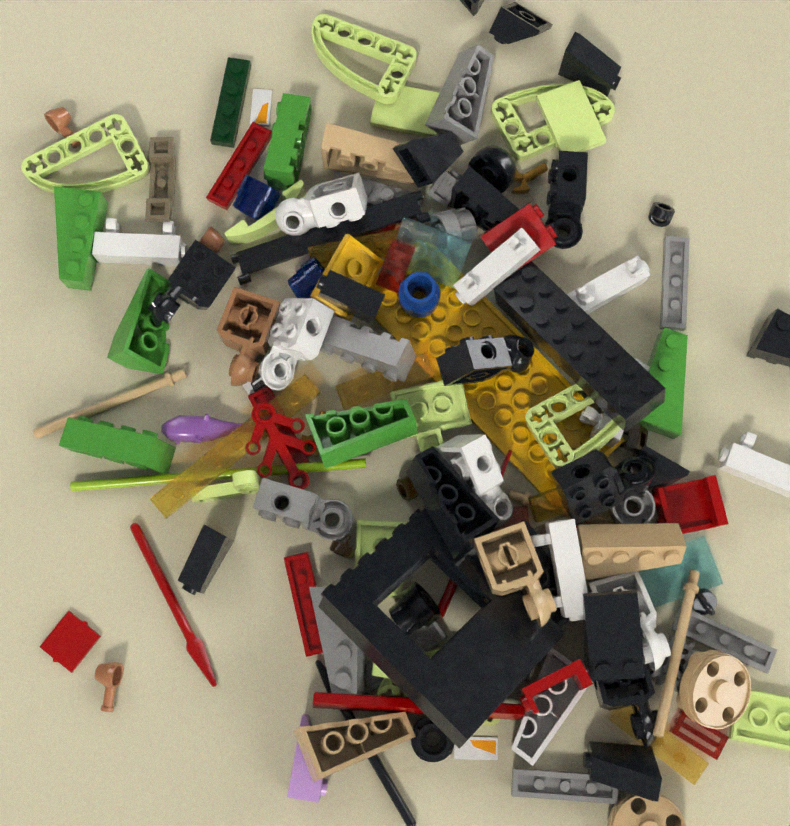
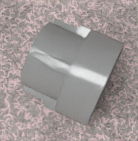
[430,207,477,253]
[609,489,655,524]

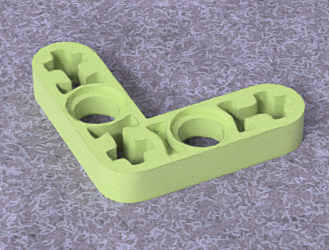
[191,470,262,503]

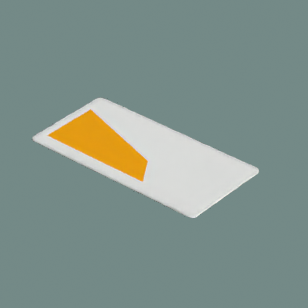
[250,89,272,125]
[454,737,498,760]

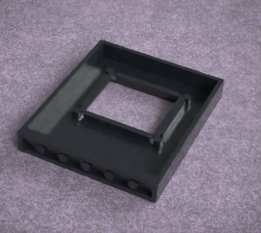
[318,508,565,749]

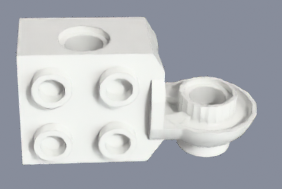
[275,173,368,236]
[259,298,335,390]
[435,434,513,529]
[588,571,671,672]

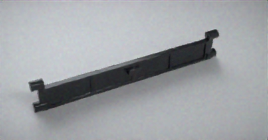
[230,190,431,286]

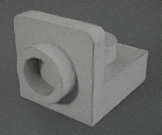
[428,169,462,207]

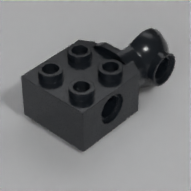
[545,150,588,249]
[148,239,236,327]
[436,335,534,386]
[551,449,657,525]
[593,663,658,748]

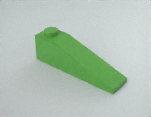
[107,268,169,374]

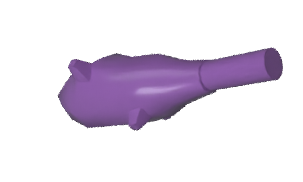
[161,414,255,444]

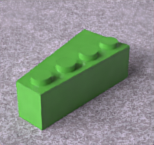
[264,93,312,191]
[54,186,108,291]
[637,327,688,439]
[305,399,418,469]
[59,416,176,474]

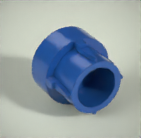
[399,271,440,318]

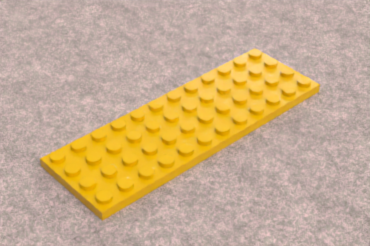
[370,239,625,507]

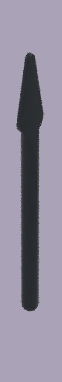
[315,660,416,826]

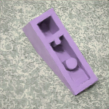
[287,714,328,803]

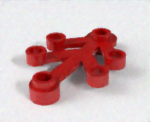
[245,402,316,489]

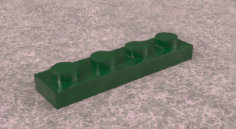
[210,57,251,148]

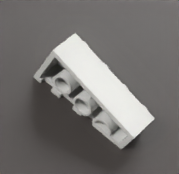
[511,648,588,766]

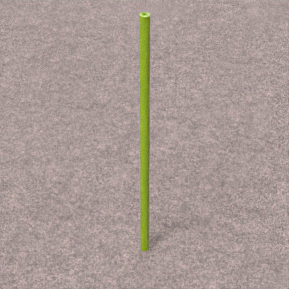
[70,458,366,491]

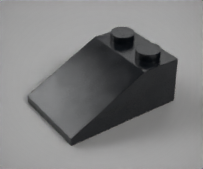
[583,590,643,681]

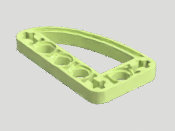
[311,14,417,104]
[491,84,615,161]
[21,114,150,194]
[526,384,621,469]

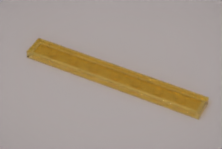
[150,374,321,519]

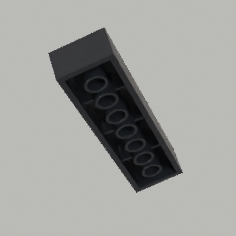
[494,261,666,433]

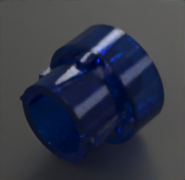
[232,175,281,221]
[287,256,325,298]

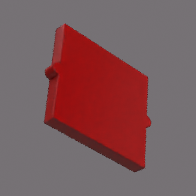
[40,611,101,673]

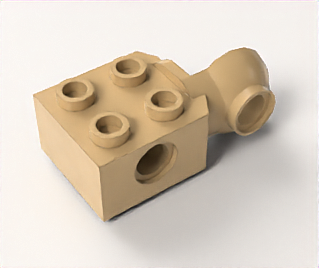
[474,522,557,627]

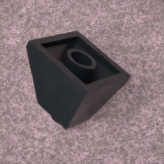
[489,2,553,44]
[633,445,690,489]

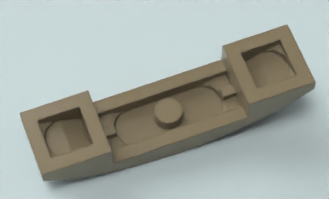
[145,137,175,222]

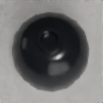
[468,146,516,193]

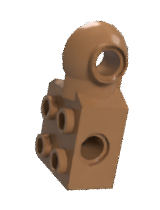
[216,287,281,386]

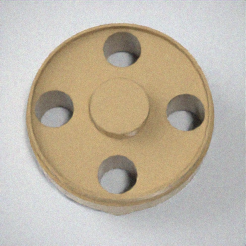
[676,650,751,729]
[607,792,686,826]

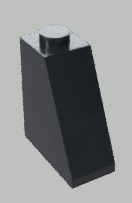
[558,32,622,97]
[393,132,464,188]
[316,270,385,323]
[178,524,234,595]
[583,741,662,802]

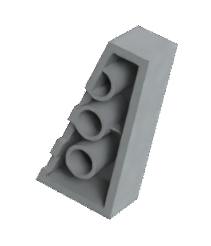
[425,45,494,145]
[320,316,417,382]
[309,587,367,694]

